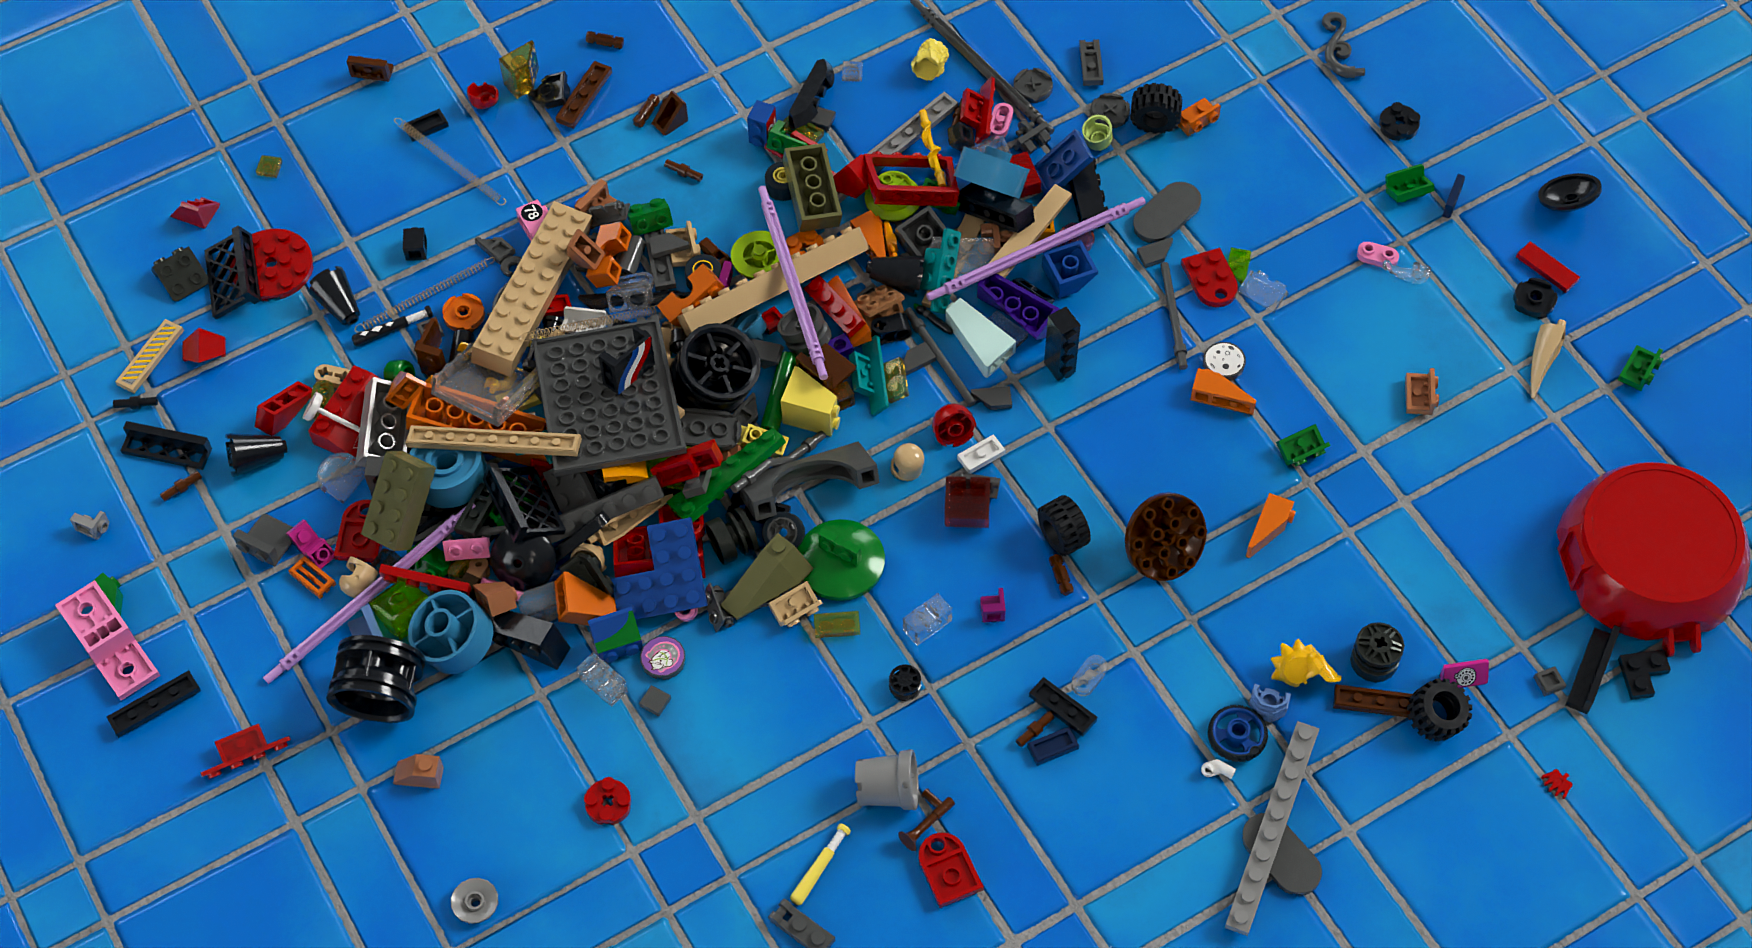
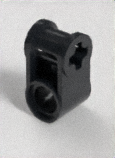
[871,313,912,345]

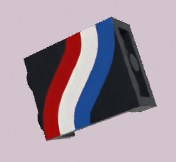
[598,325,655,395]

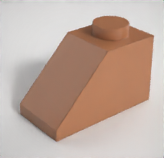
[567,229,606,270]
[472,582,518,617]
[393,754,444,789]

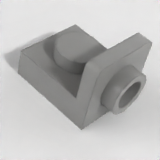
[70,511,110,540]

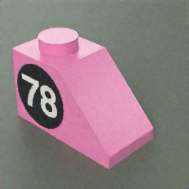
[516,199,548,241]

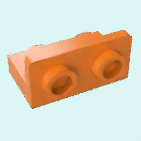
[1178,97,1221,136]

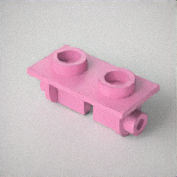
[442,536,490,561]

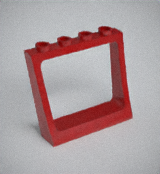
[864,151,959,207]

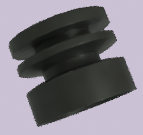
[704,507,759,565]
[1350,622,1405,682]

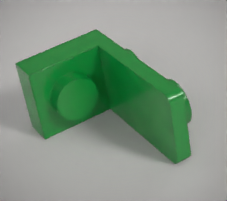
[766,119,808,154]

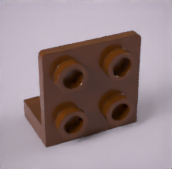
[795,343,856,392]

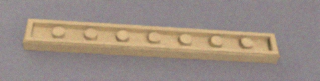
[405,425,582,457]

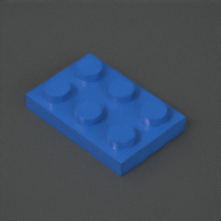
[1034,129,1094,195]

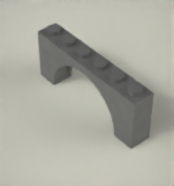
[739,442,880,521]

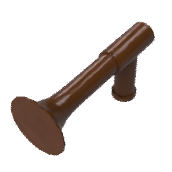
[898,788,955,851]

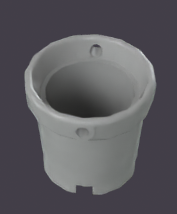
[855,749,919,810]

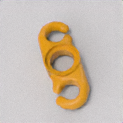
[883,221,898,257]

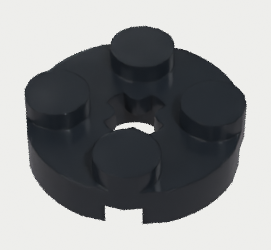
[1379,102,1420,141]
[1513,278,1558,319]

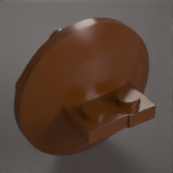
[1125,492,1207,581]

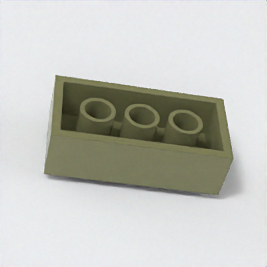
[782,143,842,232]
[361,451,436,551]

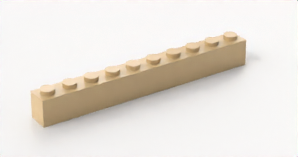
[677,226,870,337]

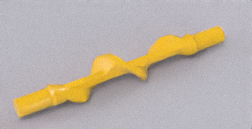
[919,109,947,187]

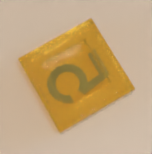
[256,155,282,178]

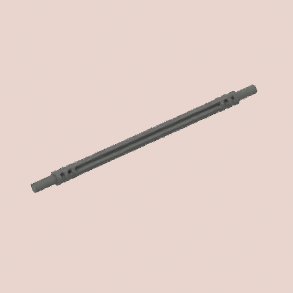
[910,0,1054,135]

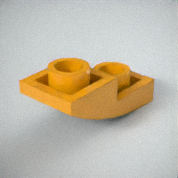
[602,461,649,484]

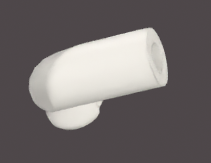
[1201,759,1236,779]

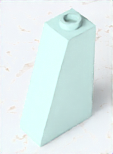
[946,298,1016,378]

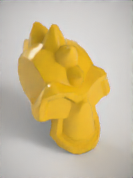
[1271,639,1342,687]

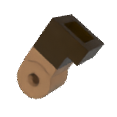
[454,558,491,600]

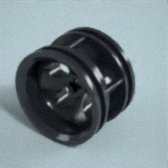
[326,635,426,723]

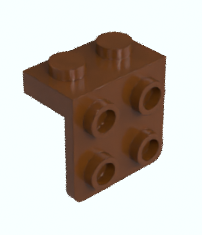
[414,318,448,379]

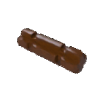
[586,31,624,49]
[633,94,660,128]
[1049,554,1074,596]

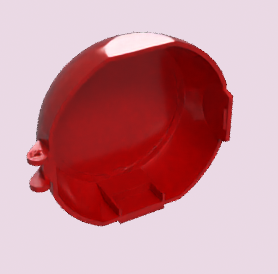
[1556,462,1750,657]

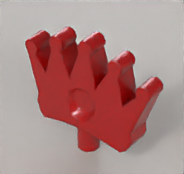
[1541,769,1573,799]

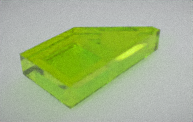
[1228,247,1251,286]

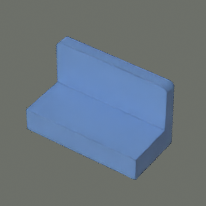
[348,604,383,637]

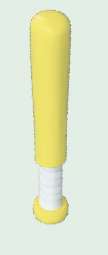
[790,823,851,905]

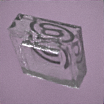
[842,61,863,82]

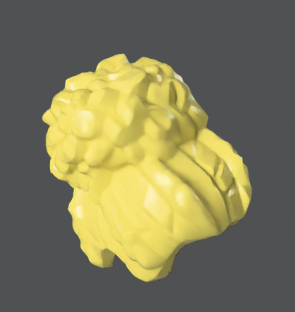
[911,38,949,81]

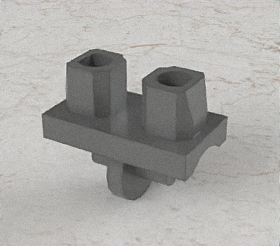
[1013,120,1051,155]

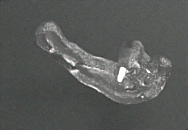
[1382,260,1431,284]

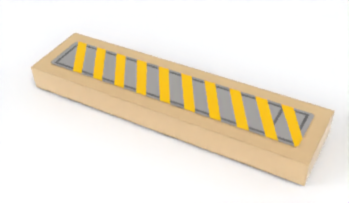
[115,319,184,394]

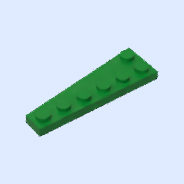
[666,428,786,522]

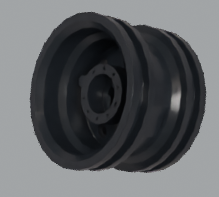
[670,323,761,414]

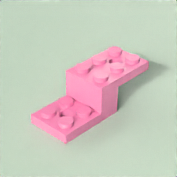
[55,580,161,701]

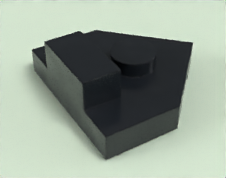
[527,71,570,109]

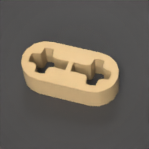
[314,364,350,389]

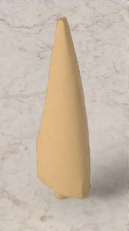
[1531,319,1566,400]
[587,494,673,546]

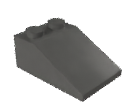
[894,205,966,267]

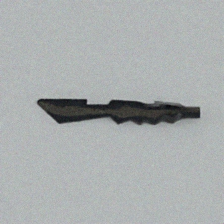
[578,290,691,310]

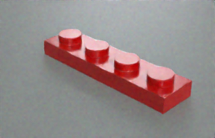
[803,275,866,338]
[379,564,471,596]

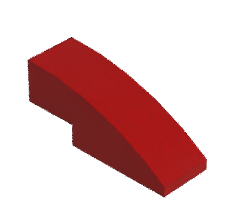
[650,439,723,488]

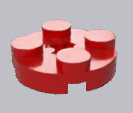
[584,777,631,825]

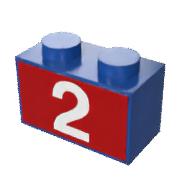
[747,100,777,147]

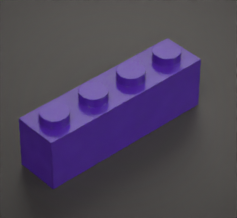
[977,273,1060,340]

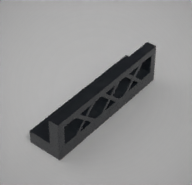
[121,421,212,470]
[1565,625,1621,714]

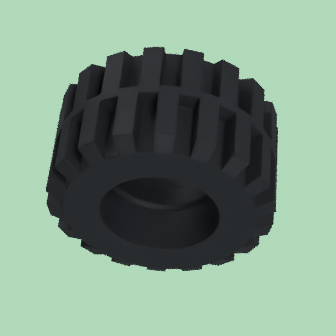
[1130,83,1183,134]
[1037,495,1091,556]
[1407,678,1472,741]

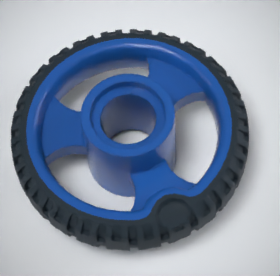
[1208,705,1268,762]

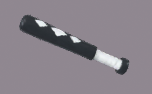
[352,306,433,347]

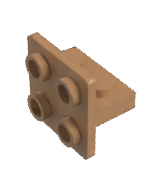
[854,285,905,330]

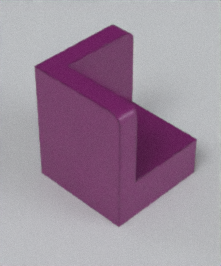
[980,588,1006,622]

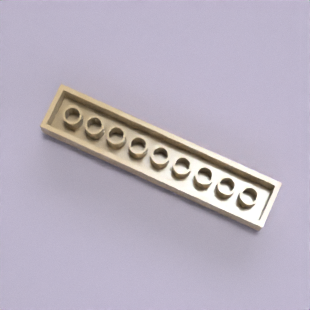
[471,201,592,377]

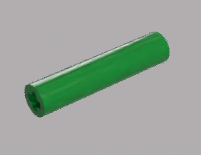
[760,351,797,432]

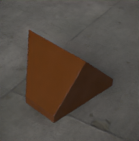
[652,91,688,135]

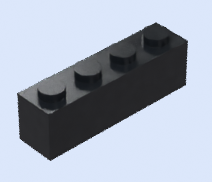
[1069,158,1108,228]
[957,182,1035,233]
[1044,307,1081,381]

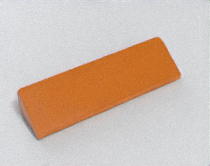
[827,275,872,347]

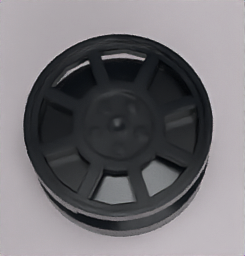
[889,664,921,701]

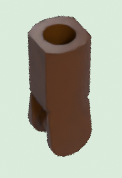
[699,237,732,269]

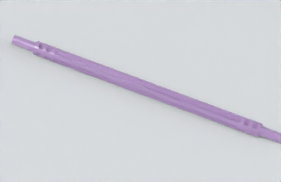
[758,186,828,380]
[926,197,1146,301]
[263,504,476,684]

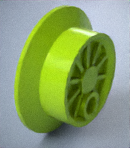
[865,171,920,221]
[731,231,779,280]

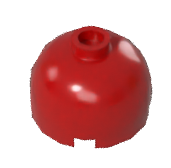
[932,403,976,447]

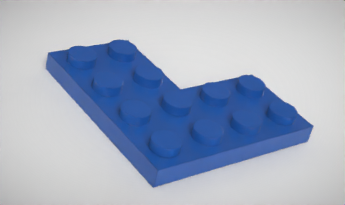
[611,517,708,620]

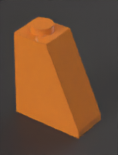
[554,572,617,626]

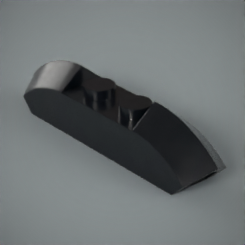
[788,59,834,131]

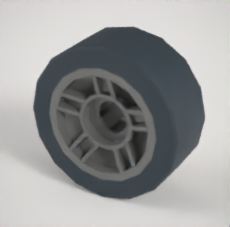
[762,512,805,549]

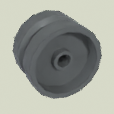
[777,304,832,357]

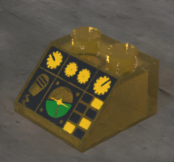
[499,40,539,99]

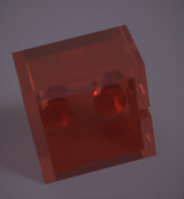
[945,476,990,528]

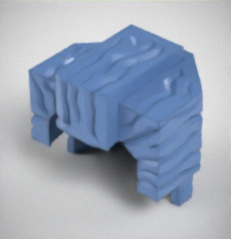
[1249,684,1291,723]

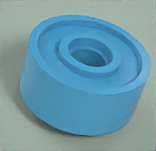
[953,146,1030,199]
[409,448,487,508]
[408,590,493,674]

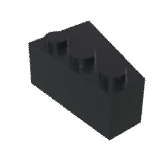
[492,610,570,670]

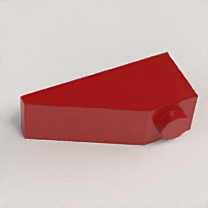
[255,381,315,436]

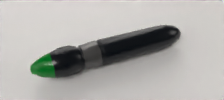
[913,303,953,334]

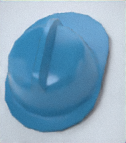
[733,308,767,341]

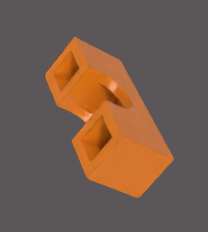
[586,222,632,288]
[657,263,725,327]

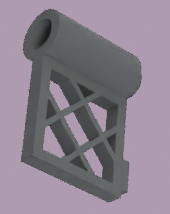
[575,233,646,281]

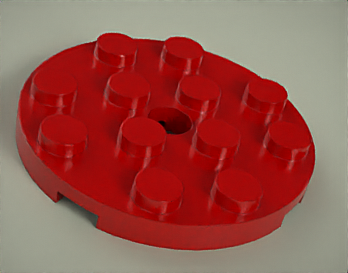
[229,229,313,301]

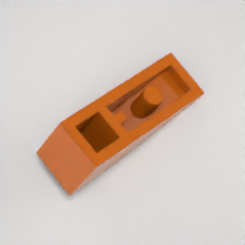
[850,210,886,260]
[1190,368,1256,415]
[385,371,426,409]
[1246,493,1296,558]

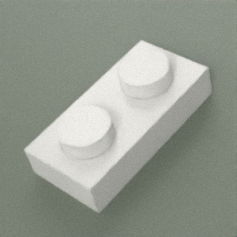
[957,434,1006,474]

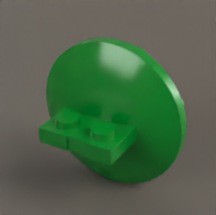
[798,519,885,601]

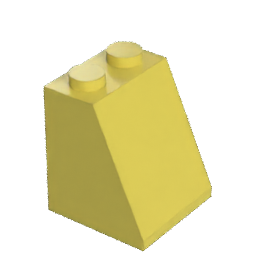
[781,366,840,436]

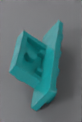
[920,228,961,314]
[849,335,889,416]

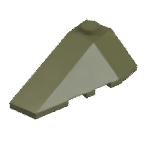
[720,533,813,620]

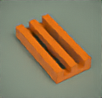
[288,556,336,599]

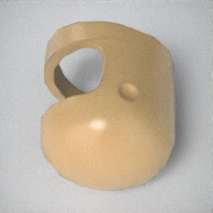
[890,443,924,481]
[339,557,378,598]

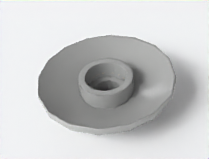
[451,878,498,924]

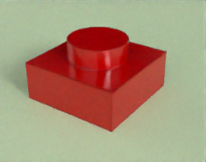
[762,306,783,335]

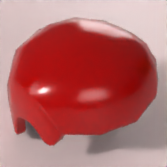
[467,82,499,109]

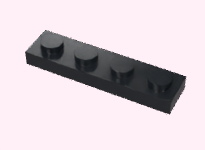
[106,670,201,738]

